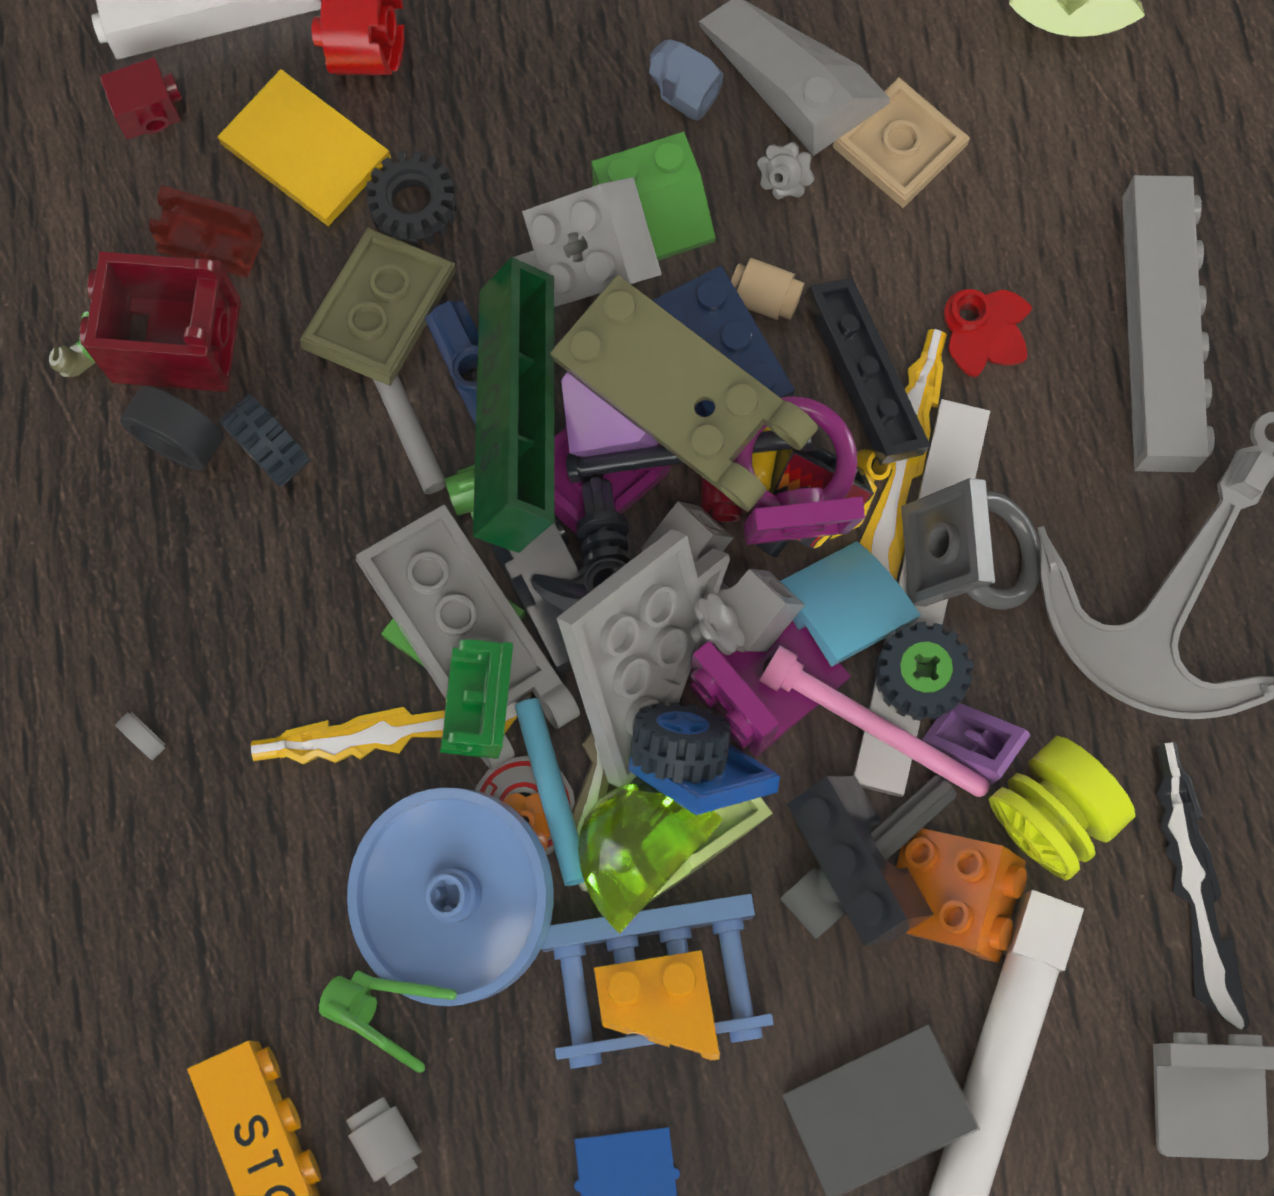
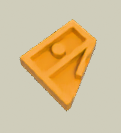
[594,950,720,1060]

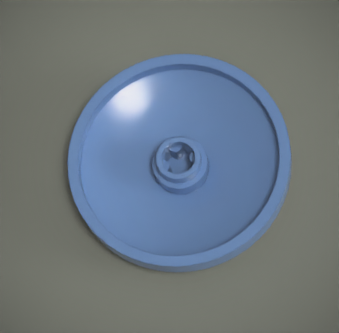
[347,788,554,1006]

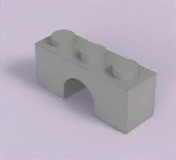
[641,502,805,652]

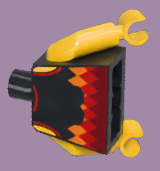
[752,427,891,557]

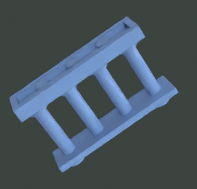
[541,894,774,1069]

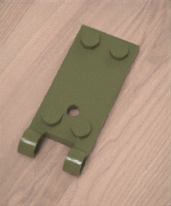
[550,275,818,511]

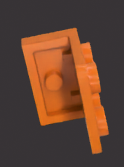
[896,829,1027,963]

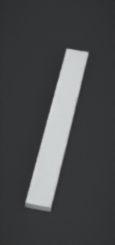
[853,399,990,797]

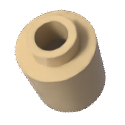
[731,258,805,320]

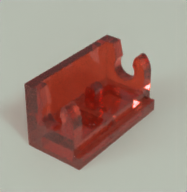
[149,185,264,278]

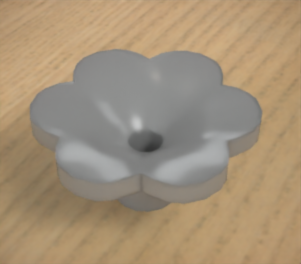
[691,593,745,655]

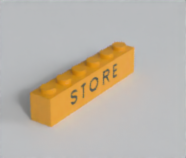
[187,1041,322,1196]

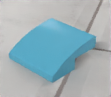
[780,541,921,667]

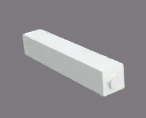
[91,0,321,59]

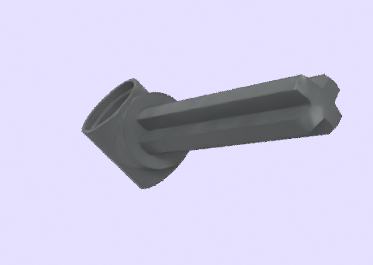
[780,775,957,940]

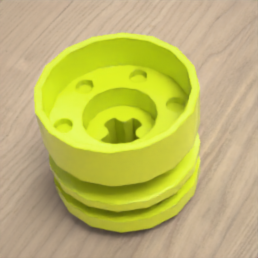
[989,736,1135,880]

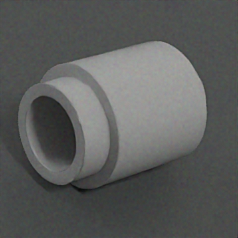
[346,1097,422,1186]

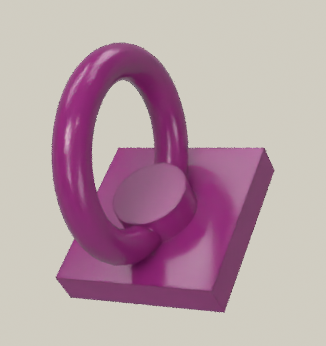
[733,396,865,545]

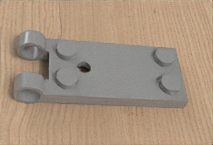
[356,505,580,770]

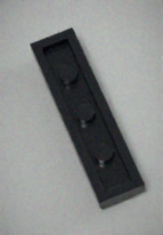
[804,277,931,465]

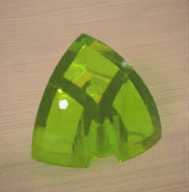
[578,784,724,934]

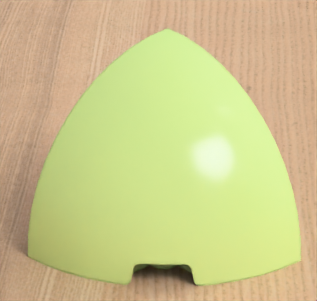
[1009,0,1145,37]

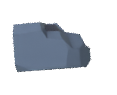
[649,39,723,121]

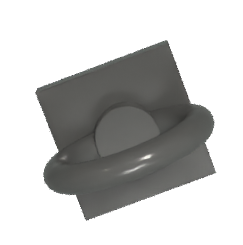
[901,478,1040,610]

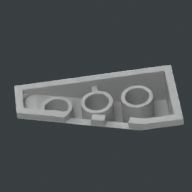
[699,0,890,156]

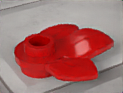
[944,289,1032,378]

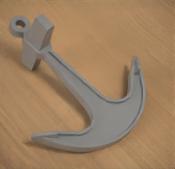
[1037,412,1274,719]

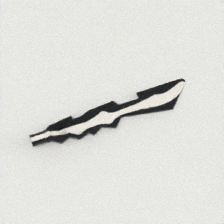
[1155,742,1249,1030]

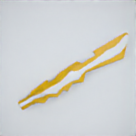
[860,329,947,580]
[251,692,532,765]

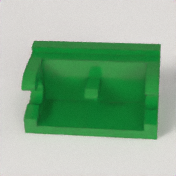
[440,639,513,759]

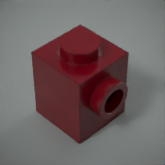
[99,57,183,140]

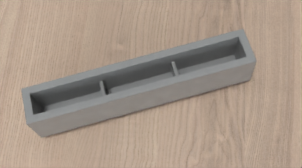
[1122,175,1215,472]

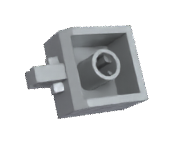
[514,177,662,307]

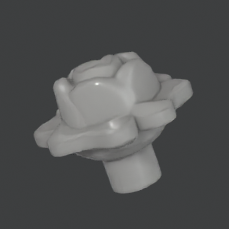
[757,142,814,199]

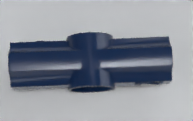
[424,301,478,427]

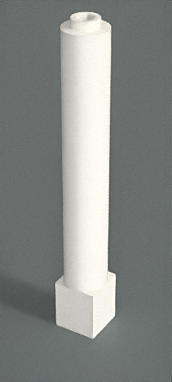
[929,890,1084,1196]

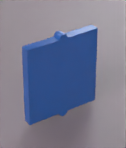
[574,1127,680,1196]

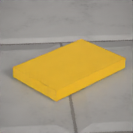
[217,69,391,227]

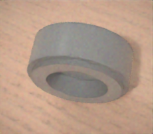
[115,712,166,761]

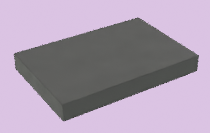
[782,1025,980,1196]

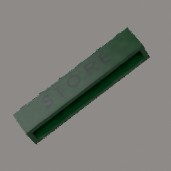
[473,257,554,553]

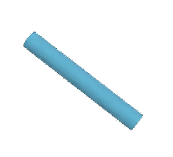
[515,698,590,886]

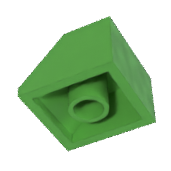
[591,132,715,261]

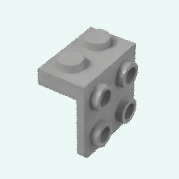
[1153,1032,1274,1160]

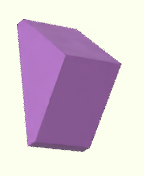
[561,372,659,457]
[922,703,1030,786]

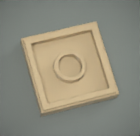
[833,78,970,208]

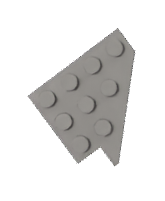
[557,529,730,790]

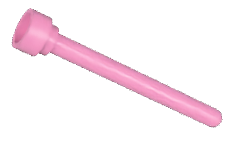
[759,645,990,797]

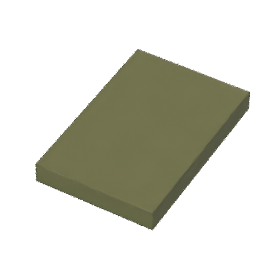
[300,228,456,386]

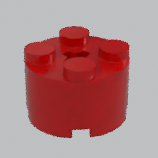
[311,0,405,75]

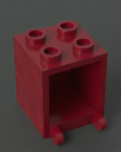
[80,251,241,392]

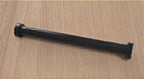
[566,430,816,484]

